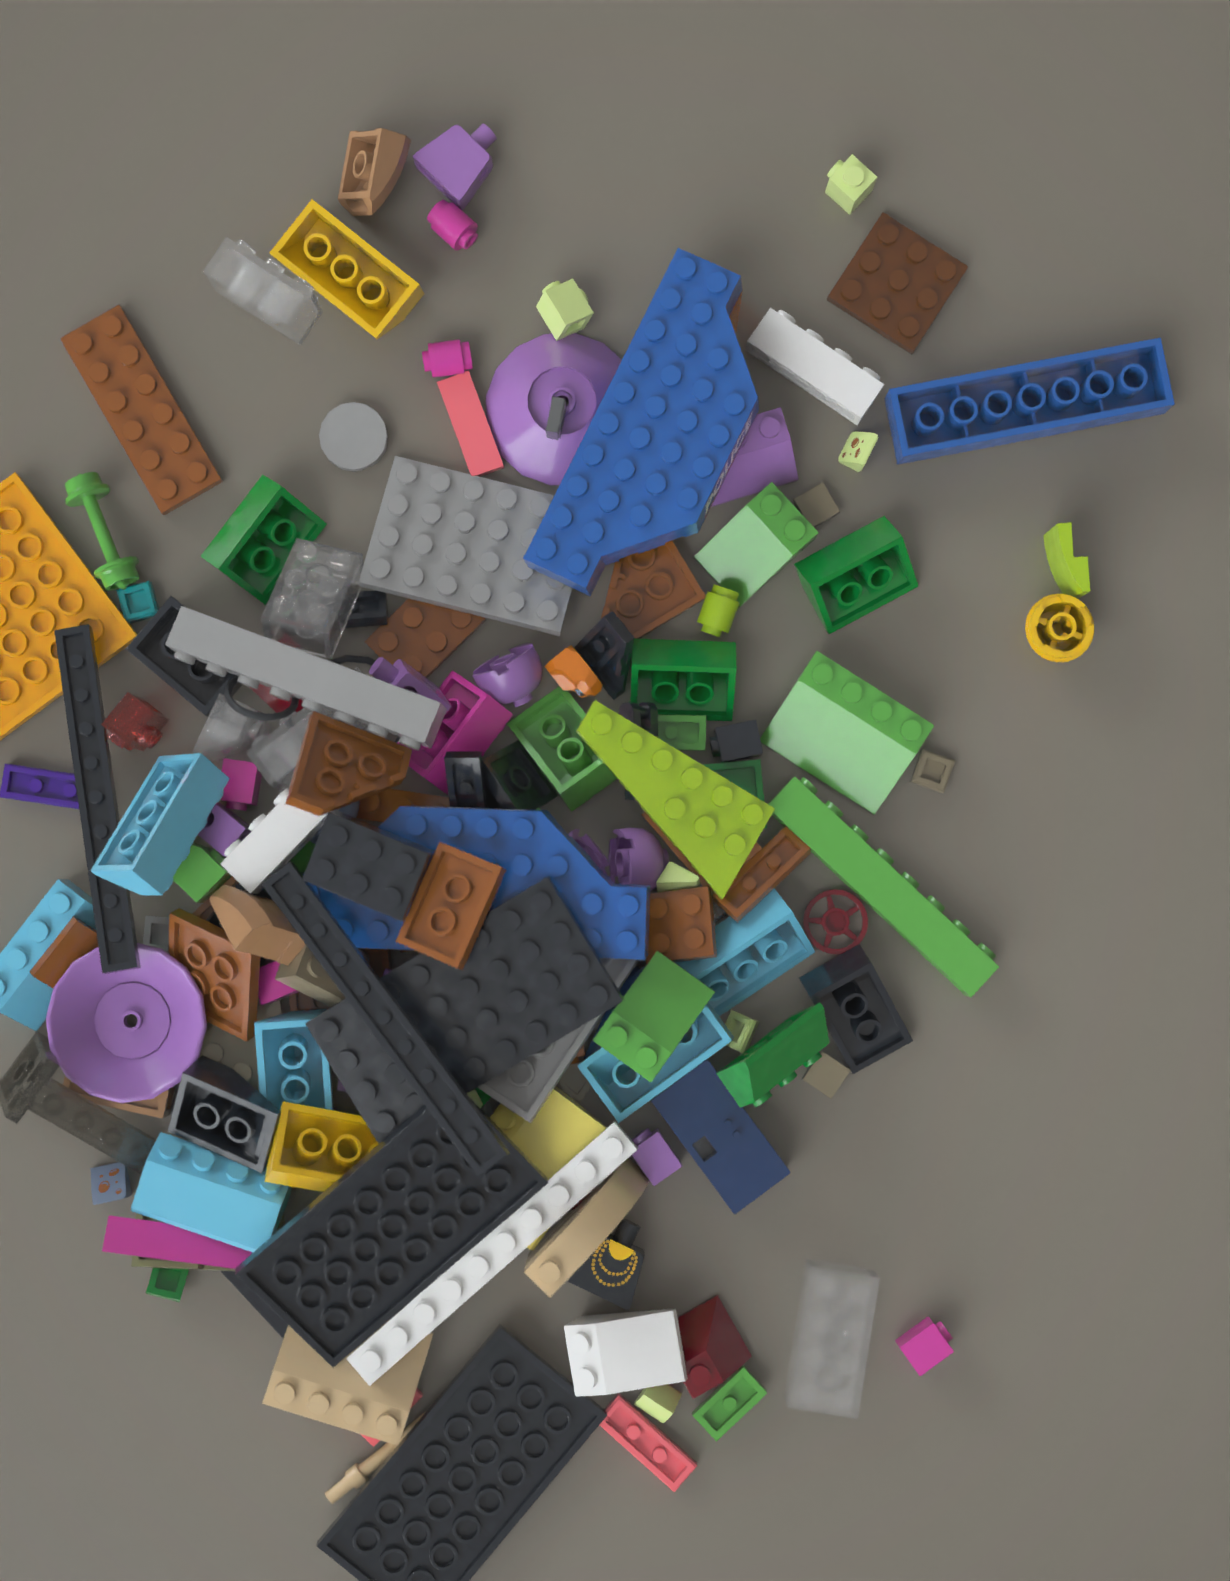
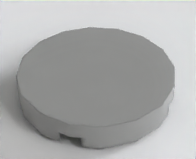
[319,402,388,472]

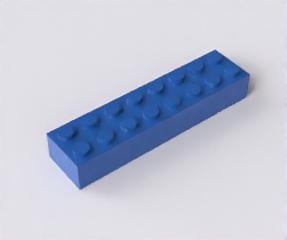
[884,337,1175,465]

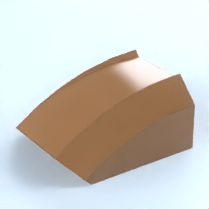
[338,128,411,216]
[210,885,305,965]

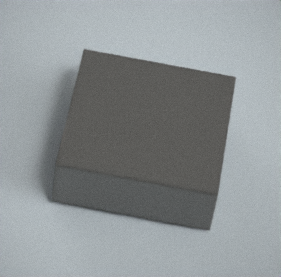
[546,396,567,440]

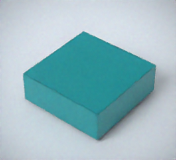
[116,581,159,623]

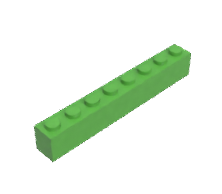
[768,776,999,997]

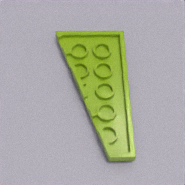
[576,700,775,899]

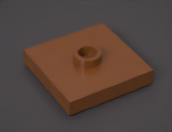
[30,916,98,988]

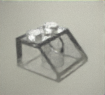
[191,693,270,763]

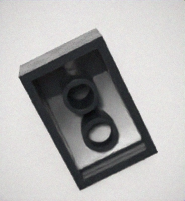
[799,944,913,1074]
[168,1055,281,1173]

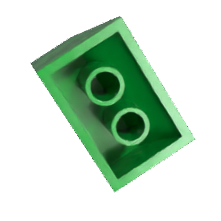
[201,474,327,605]
[794,516,919,634]
[630,638,737,721]
[716,1002,829,1108]

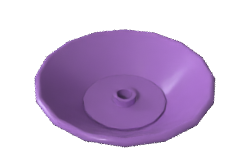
[486,333,622,486]
[46,943,207,1103]

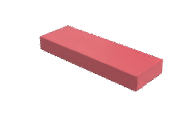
[437,370,504,477]
[600,1393,697,1492]

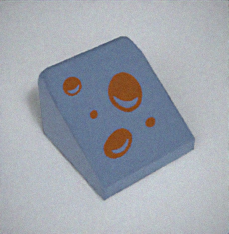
[90,1160,132,1205]

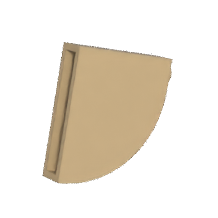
[524,1158,650,1298]

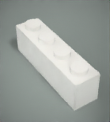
[745,308,884,425]
[221,788,340,894]

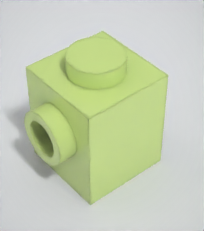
[825,154,877,215]
[536,278,594,341]

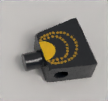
[568,1218,645,1311]

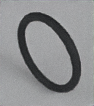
[224,675,299,721]

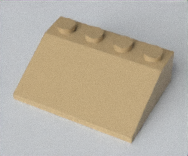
[262,1319,433,1446]

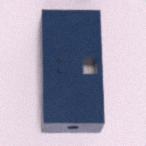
[651,1059,791,1215]

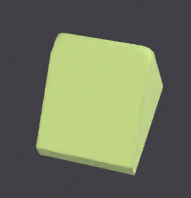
[656,862,700,892]

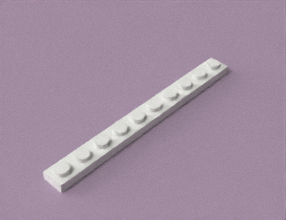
[346,1121,638,1386]

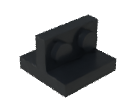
[482,740,558,810]

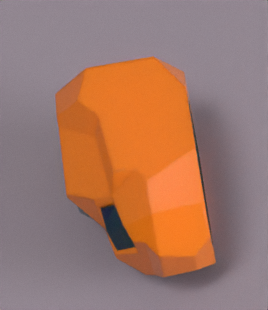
[544,645,603,698]

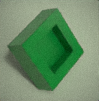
[146,1268,189,1302]

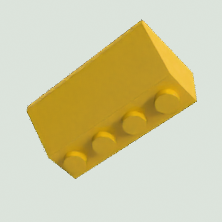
[269,199,424,340]
[264,1101,379,1192]

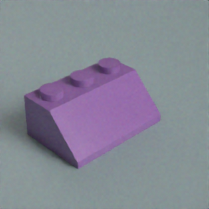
[711,407,798,507]

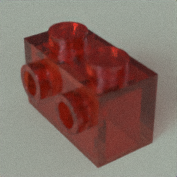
[101,692,170,751]

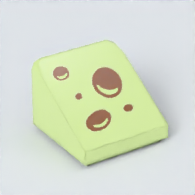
[838,431,878,472]

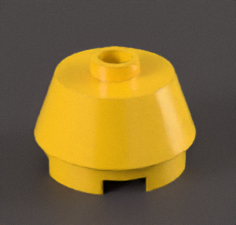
[1025,594,1094,662]

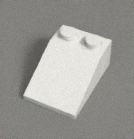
[564,1309,688,1396]

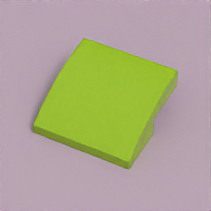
[1043,522,1090,599]

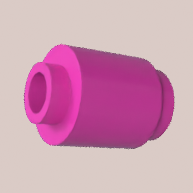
[427,200,478,251]
[422,339,473,378]

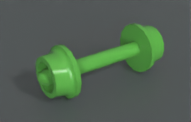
[65,472,140,591]

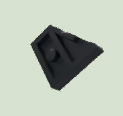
[574,611,634,700]

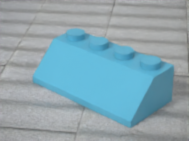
[91,753,230,895]
[0,879,96,1031]
[675,888,815,1016]
[577,1003,734,1123]
[254,1009,334,1161]
[131,1132,292,1252]

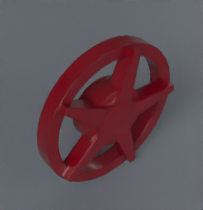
[803,889,868,954]

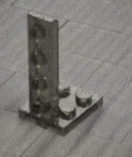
[0,1031,156,1175]

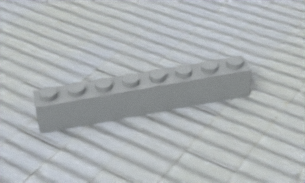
[165,606,447,750]

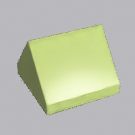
[725,1010,759,1053]
[634,1384,682,1424]

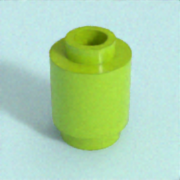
[697,584,740,637]

